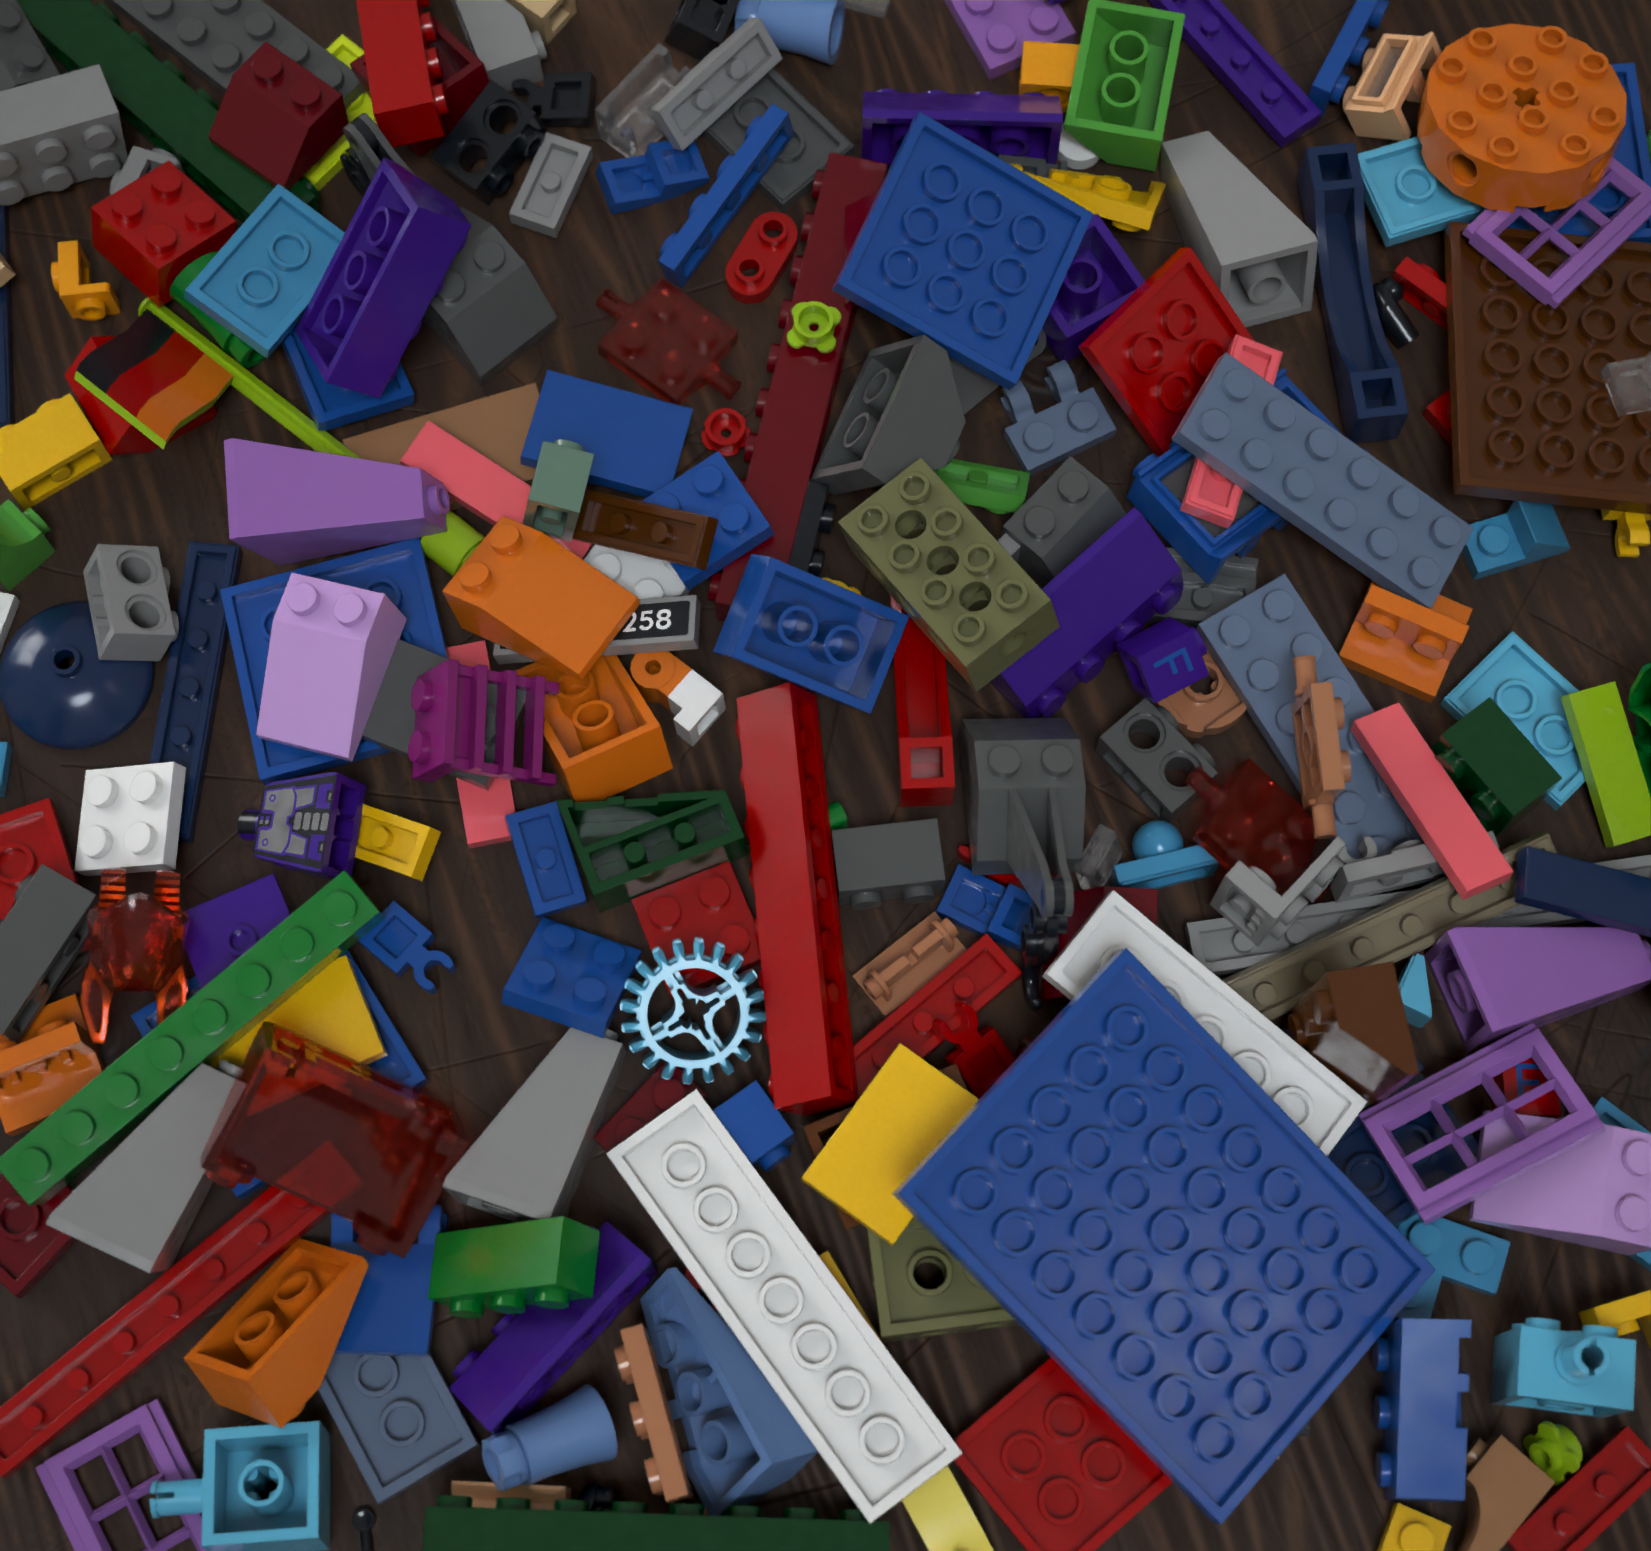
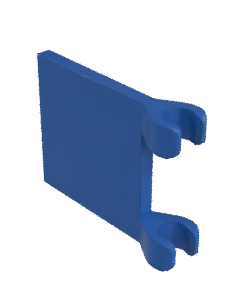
[331,1202,448,1357]

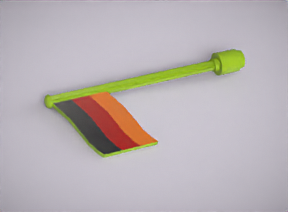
[74,297,485,577]

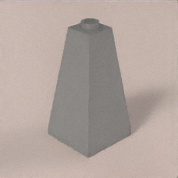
[1160,131,1318,327]
[442,1027,627,1223]
[46,1059,258,1273]

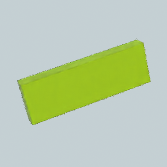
[1561,681,1651,848]

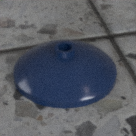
[0,601,155,750]

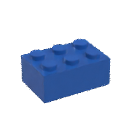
[713,554,909,714]

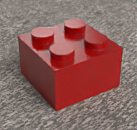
[91,160,236,308]

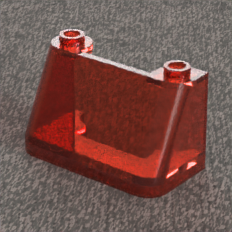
[200,1021,470,1259]

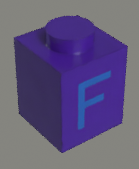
[1116,617,1209,704]

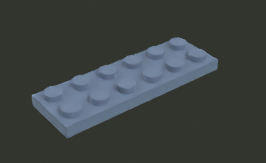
[1171,352,1474,609]
[1195,574,1425,859]

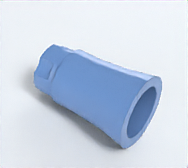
[734,0,845,65]
[481,1384,618,1492]

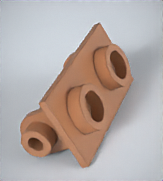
[852,911,967,1018]

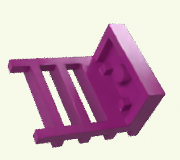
[408,659,559,787]

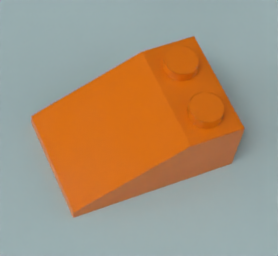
[442,516,641,681]
[515,655,673,802]
[183,1238,369,1429]

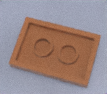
[614,1324,694,1504]

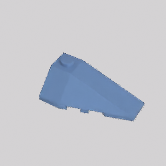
[640,1267,818,1516]

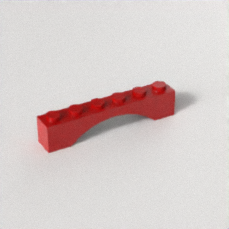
[890,595,955,807]

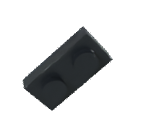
[789,481,837,578]

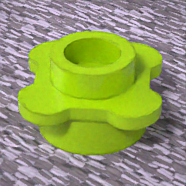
[787,301,841,354]
[1523,1421,1583,1486]

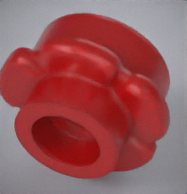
[701,408,751,457]

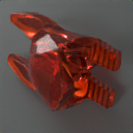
[81,868,190,1044]

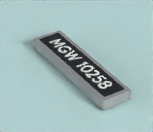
[493,595,701,664]

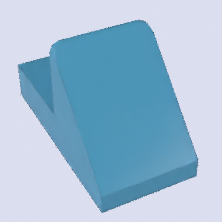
[1462,501,1570,580]

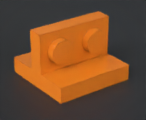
[1338,580,1473,703]
[0,994,105,1137]

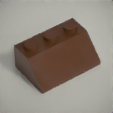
[1288,961,1419,1105]

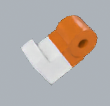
[630,651,726,747]

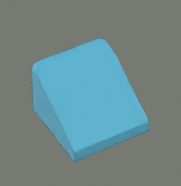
[1397,953,1432,1028]

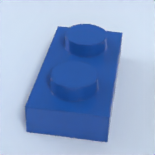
[505,801,587,919]

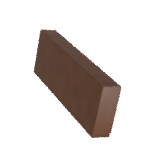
[573,489,718,571]

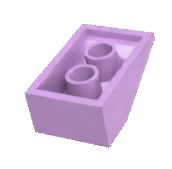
[256,573,407,762]
[1469,1110,1651,1255]

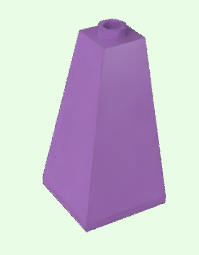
[224,438,450,565]
[1424,927,1651,1054]

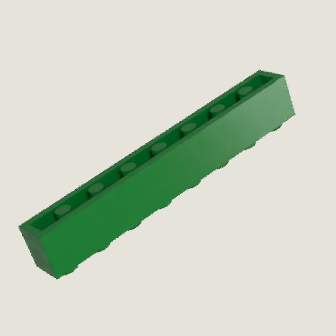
[0,870,386,1206]

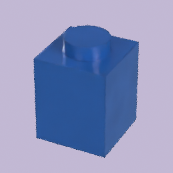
[713,1080,795,1172]

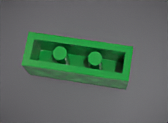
[428,1216,600,1319]

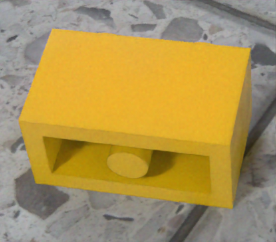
[0,393,112,511]

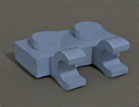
[1000,359,1117,476]

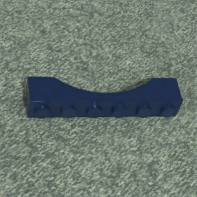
[1297,143,1409,443]

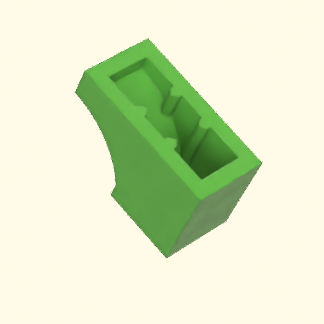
[0,499,56,592]

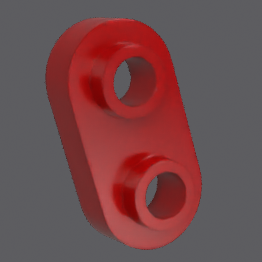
[725,212,798,304]

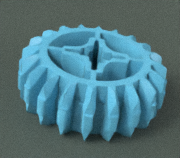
[620,937,766,1084]

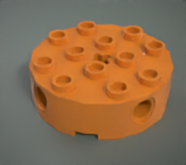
[1416,23,1627,213]

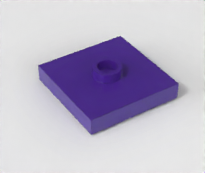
[179,873,291,989]

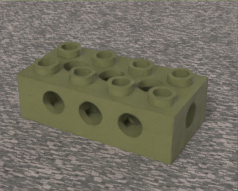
[838,457,1060,692]
[866,1217,1020,1343]

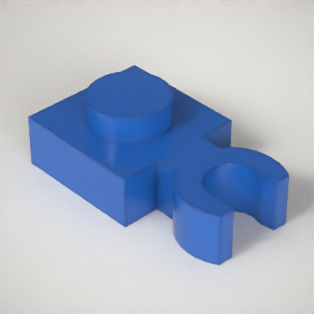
[358,900,457,995]

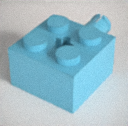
[1490,1318,1636,1418]
[150,1421,331,1551]

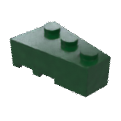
[556,790,747,913]

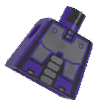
[237,772,366,880]

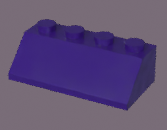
[862,89,1063,169]
[295,158,471,398]
[990,507,1184,718]
[449,1221,658,1434]

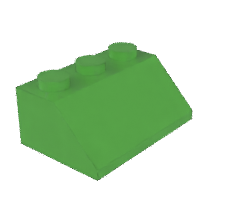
[1064,0,1185,171]

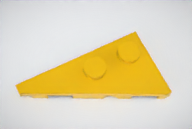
[1008,163,1166,232]

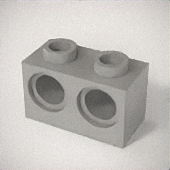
[83,544,179,661]

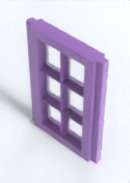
[1462,158,1651,309]
[1358,1022,1605,1226]
[35,1399,206,1551]

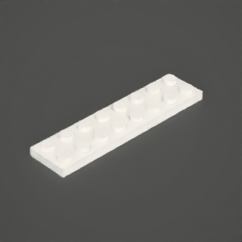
[606,1089,962,1524]

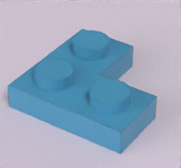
[1394,1214,1511,1321]

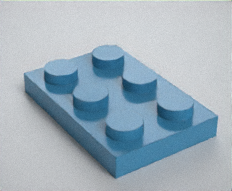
[185,183,345,359]

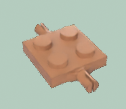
[1291,655,1351,839]

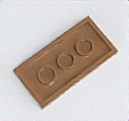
[342,382,539,511]

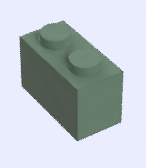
[522,439,594,542]

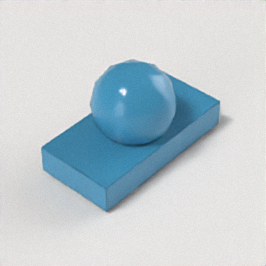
[1109,820,1222,889]

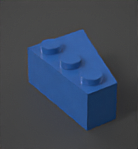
[1372,1318,1472,1503]

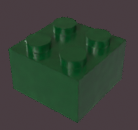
[1431,697,1562,839]

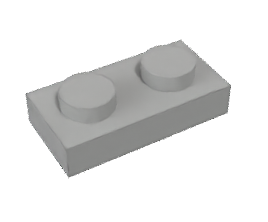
[509,132,593,238]

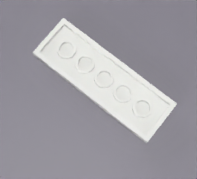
[1042,890,1367,1156]

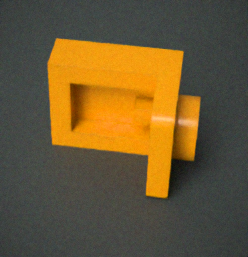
[51,240,121,321]

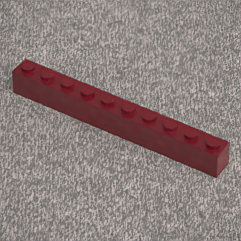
[708,152,888,622]

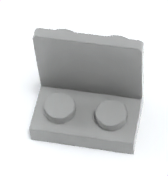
[1210,836,1346,947]

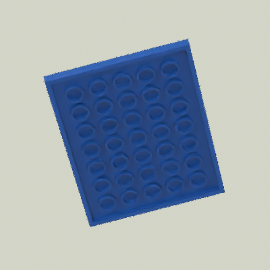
[892,948,1436,1525]

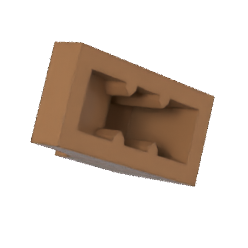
[1456,1435,1555,1551]

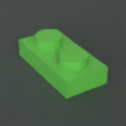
[933,459,1030,514]

